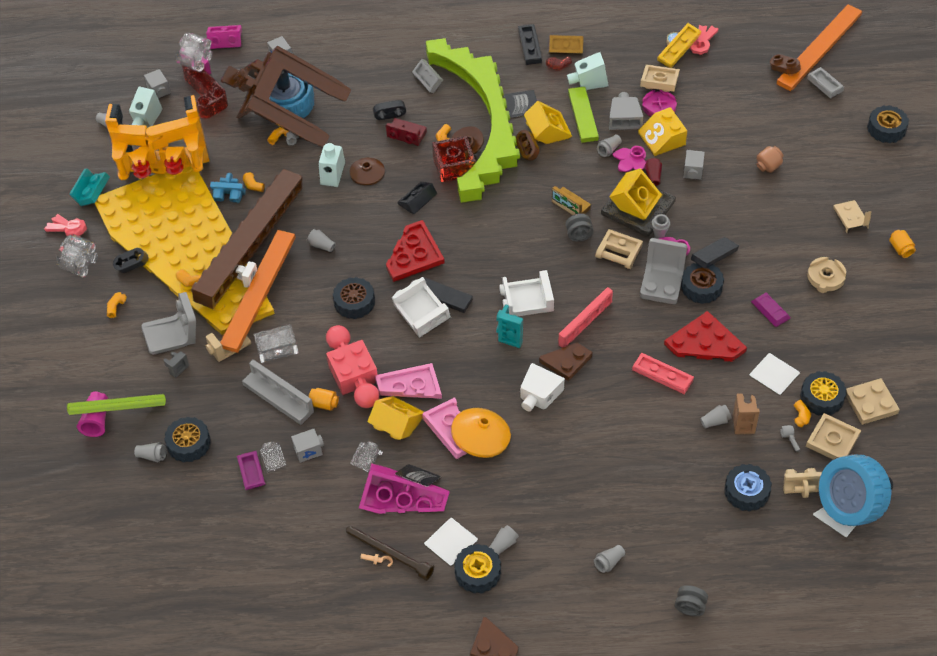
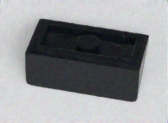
[398,182,437,214]

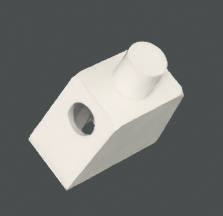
[520,363,565,412]

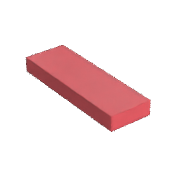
[632,353,694,395]

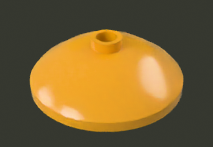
[451,408,511,458]

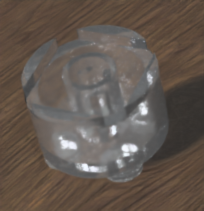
[176,32,212,72]
[56,234,98,277]

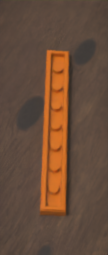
[776,4,862,91]
[220,230,295,353]

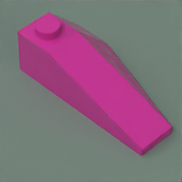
[359,463,450,514]

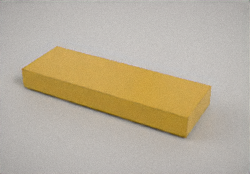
[657,23,701,68]

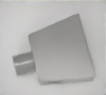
[609,92,643,130]

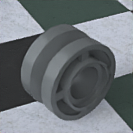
[566,214,594,242]
[675,586,708,616]

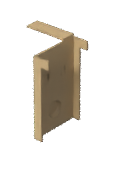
[833,200,871,233]

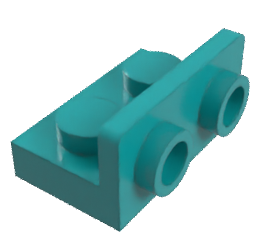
[70,169,110,206]
[496,304,523,348]

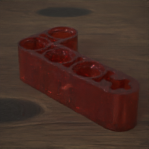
[182,60,228,119]

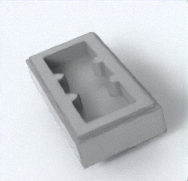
[412,59,443,93]
[807,67,844,98]

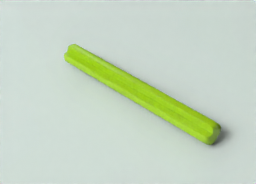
[67,394,166,415]

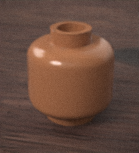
[756,146,783,173]

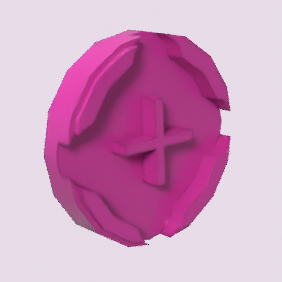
[642,90,677,117]

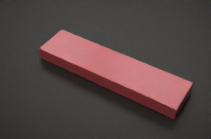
[558,287,613,348]

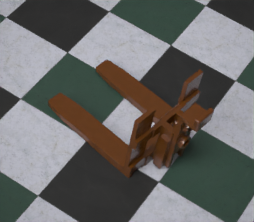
[221,46,351,147]

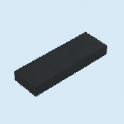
[518,24,542,65]
[691,237,739,269]
[423,277,473,313]

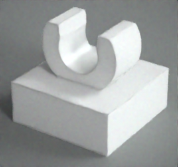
[236,261,257,288]

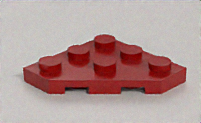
[386,220,445,282]
[664,311,747,362]

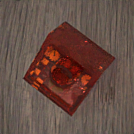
[432,136,475,182]

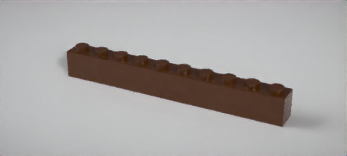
[191,169,302,309]

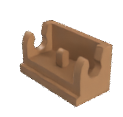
[733,394,760,434]

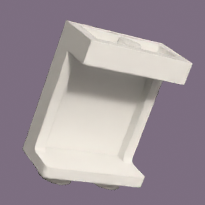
[499,270,554,316]
[392,277,450,338]

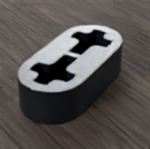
[373,100,406,120]
[113,248,148,273]

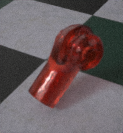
[546,56,572,70]

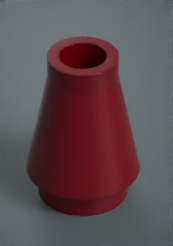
[644,158,662,186]

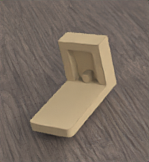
[205,333,251,362]

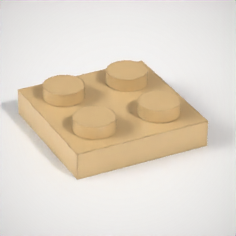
[640,65,680,92]
[846,378,900,425]
[806,413,861,460]

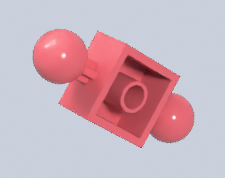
[326,325,379,408]

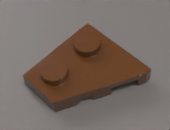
[539,342,593,381]
[470,617,519,656]

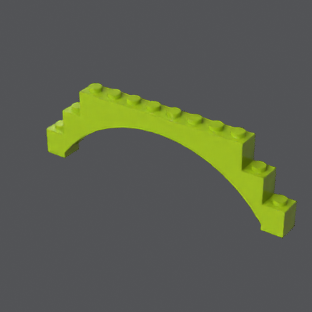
[426,38,520,203]

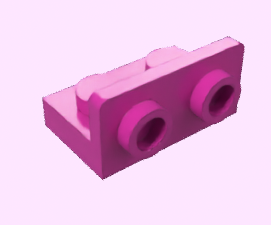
[206,25,242,49]

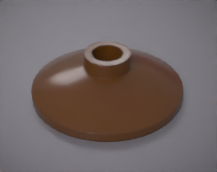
[450,126,484,157]
[349,157,385,185]

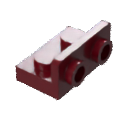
[386,118,427,146]

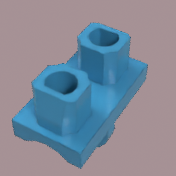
[210,173,246,203]

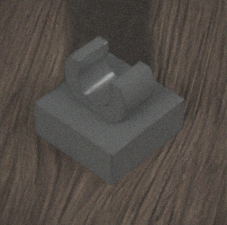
[163,351,189,378]

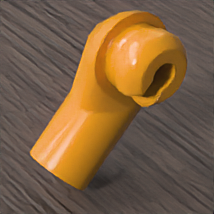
[436,124,451,146]
[267,127,289,145]
[243,172,265,192]
[176,269,201,286]
[107,292,127,318]
[794,400,811,428]

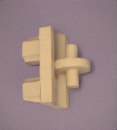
[783,468,822,498]

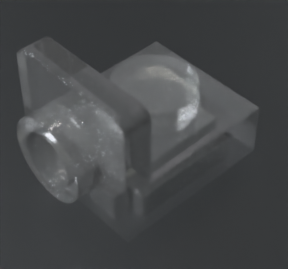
[259,441,287,473]
[350,441,383,472]

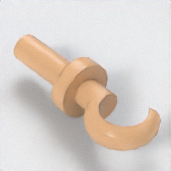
[360,554,393,567]

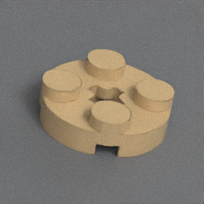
[807,257,846,293]

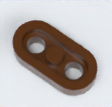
[770,54,801,74]
[516,130,539,161]

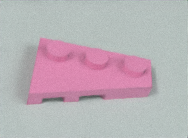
[375,363,442,399]
[422,398,468,459]

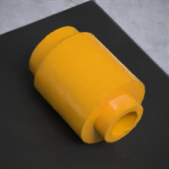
[889,230,916,258]
[309,388,339,411]

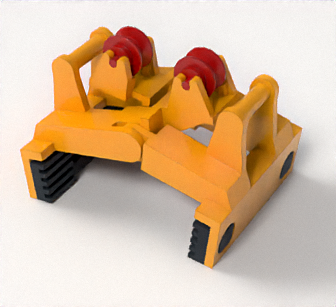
[105,95,210,180]

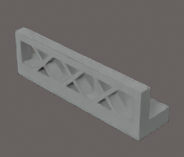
[242,360,314,425]

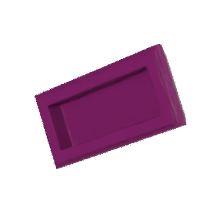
[751,292,791,327]
[237,451,265,490]

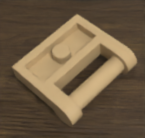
[595,229,643,269]

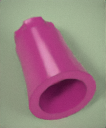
[77,392,108,437]

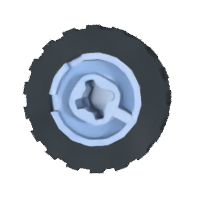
[724,464,772,511]

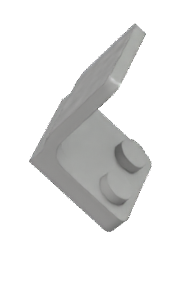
[640,238,687,304]
[142,292,196,355]

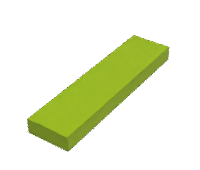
[568,87,599,143]

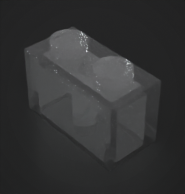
[253,324,298,363]

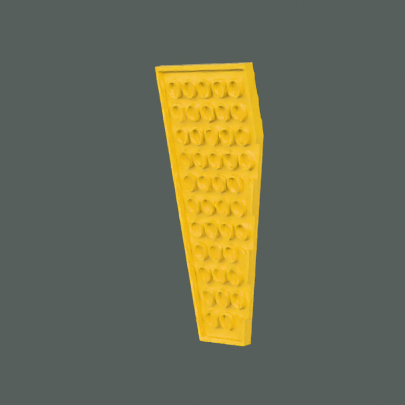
[94,166,275,335]

